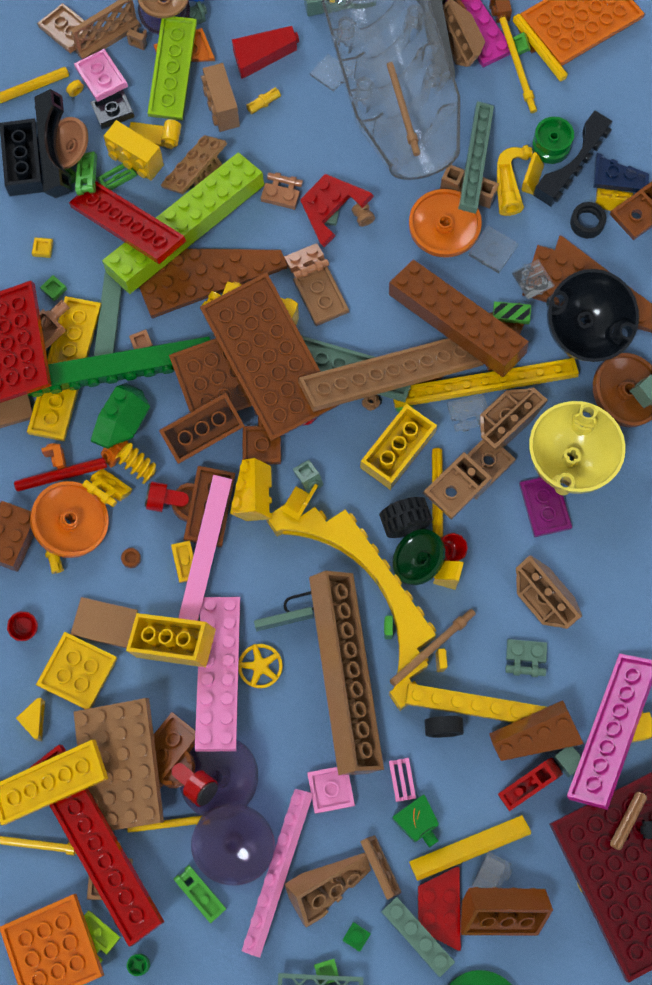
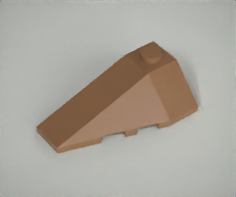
[285,853,371,928]

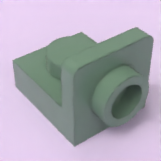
[180,1,207,25]
[293,460,323,493]

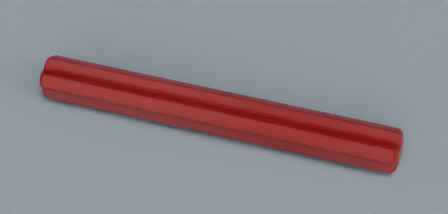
[14,457,107,492]

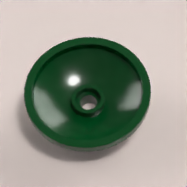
[393,529,445,585]

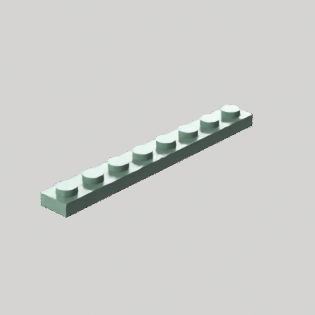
[458,101,494,214]

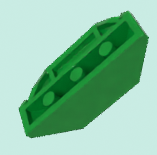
[91,383,150,449]

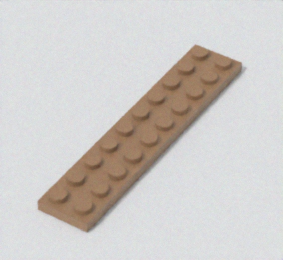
[298,338,484,412]

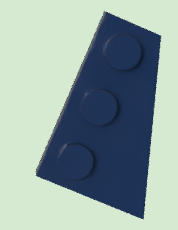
[593,153,649,192]

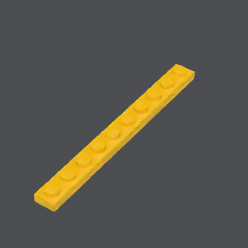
[393,358,579,408]

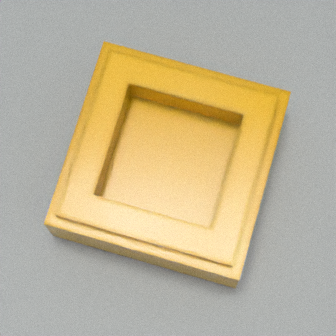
[32,237,53,258]
[435,649,448,672]

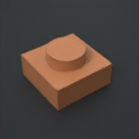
[129,330,153,349]

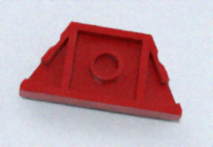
[418,867,461,951]

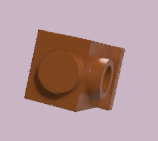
[489,0,512,23]

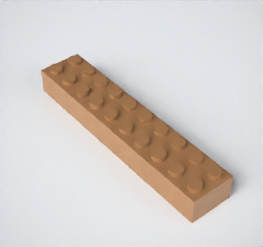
[309,571,384,775]

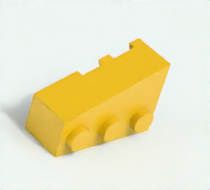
[230,458,272,521]

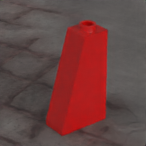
[232,26,299,79]

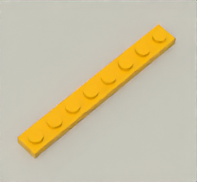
[405,683,547,723]

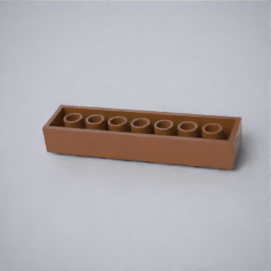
[389,259,529,377]

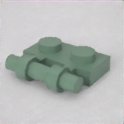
[505,639,547,677]

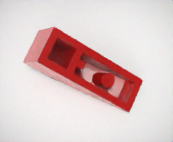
[498,757,563,811]

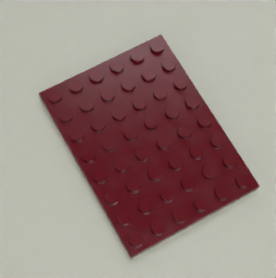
[549,771,652,983]

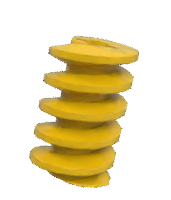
[115,443,157,484]

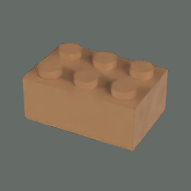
[201,63,240,132]

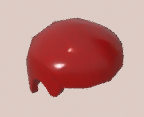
[441,533,468,561]
[7,611,38,641]

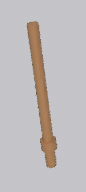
[387,62,421,156]
[390,609,476,686]

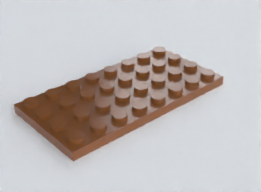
[200,272,339,441]

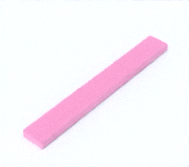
[178,475,232,621]

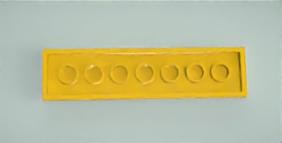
[27,296,101,442]

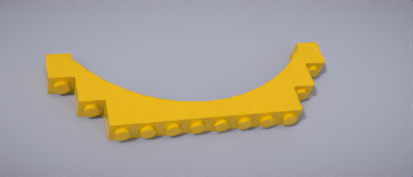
[266,504,436,711]

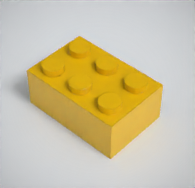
[104,120,164,181]

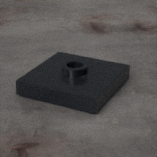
[90,90,135,129]

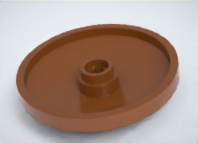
[593,353,652,427]

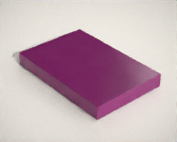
[519,477,572,538]

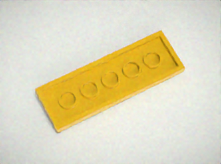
[0,740,108,825]

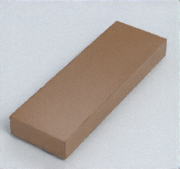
[360,835,401,900]

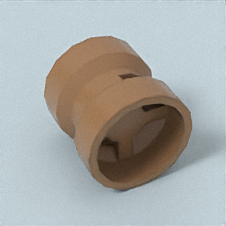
[352,203,375,227]

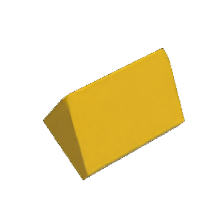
[521,152,544,194]
[595,188,633,211]

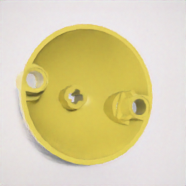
[529,401,626,495]

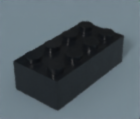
[0,118,43,197]

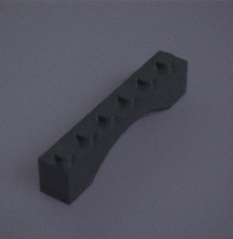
[34,89,72,198]
[533,110,613,207]

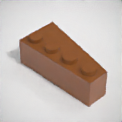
[489,700,584,761]

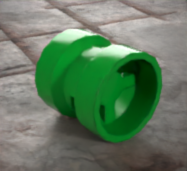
[127,954,150,976]

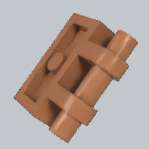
[261,172,303,210]
[284,243,329,279]

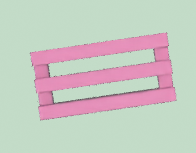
[389,758,416,802]

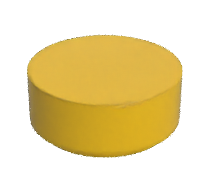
[66,80,84,97]

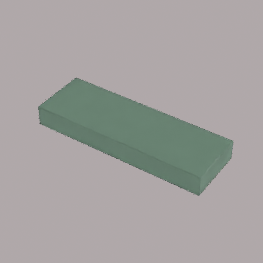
[254,607,313,632]

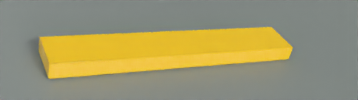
[409,815,531,881]

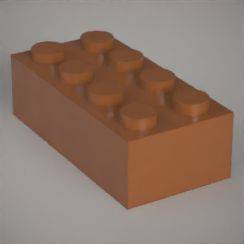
[159,393,245,464]

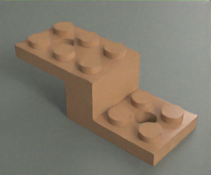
[423,439,516,520]

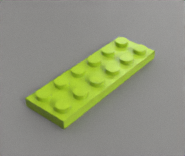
[147,16,197,121]

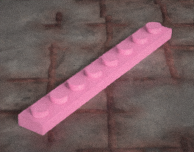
[242,789,313,958]

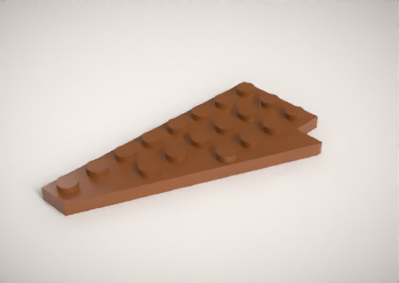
[522,235,652,333]
[139,249,288,319]

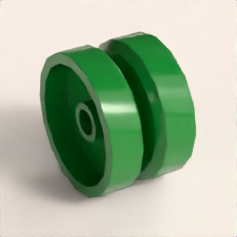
[532,117,574,164]

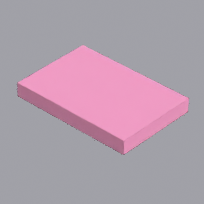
[74,49,128,102]

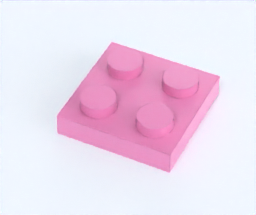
[307,767,355,814]

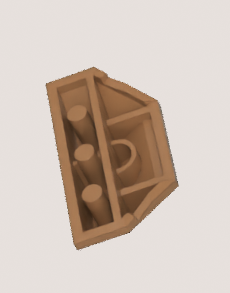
[443,0,485,67]
[480,387,548,450]
[516,555,582,629]

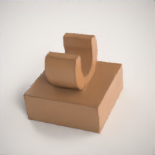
[126,26,147,50]

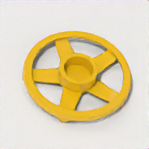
[239,644,283,688]

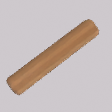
[610,792,647,850]

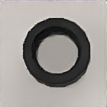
[570,202,606,239]
[425,716,464,738]

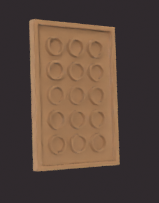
[74,698,164,831]

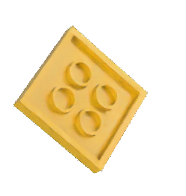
[36,632,118,709]

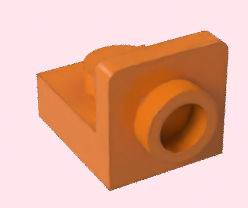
[41,443,67,469]

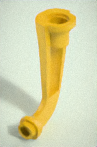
[497,145,533,216]

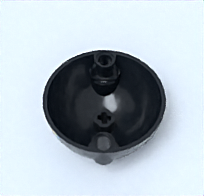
[546,269,639,362]

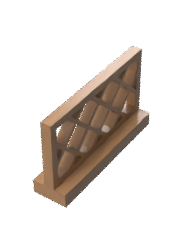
[70,0,141,59]

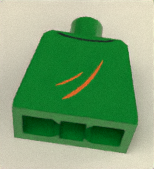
[391,794,439,848]

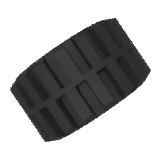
[379,497,433,538]

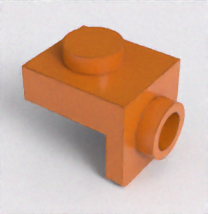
[101,441,133,468]

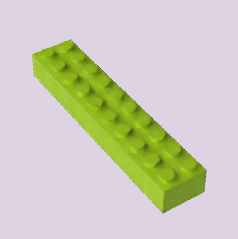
[102,152,265,294]

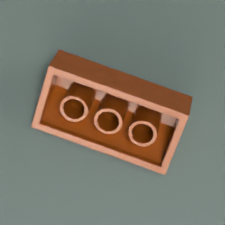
[461,887,553,936]

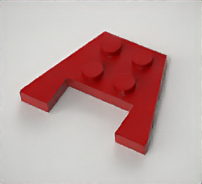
[300,174,374,247]

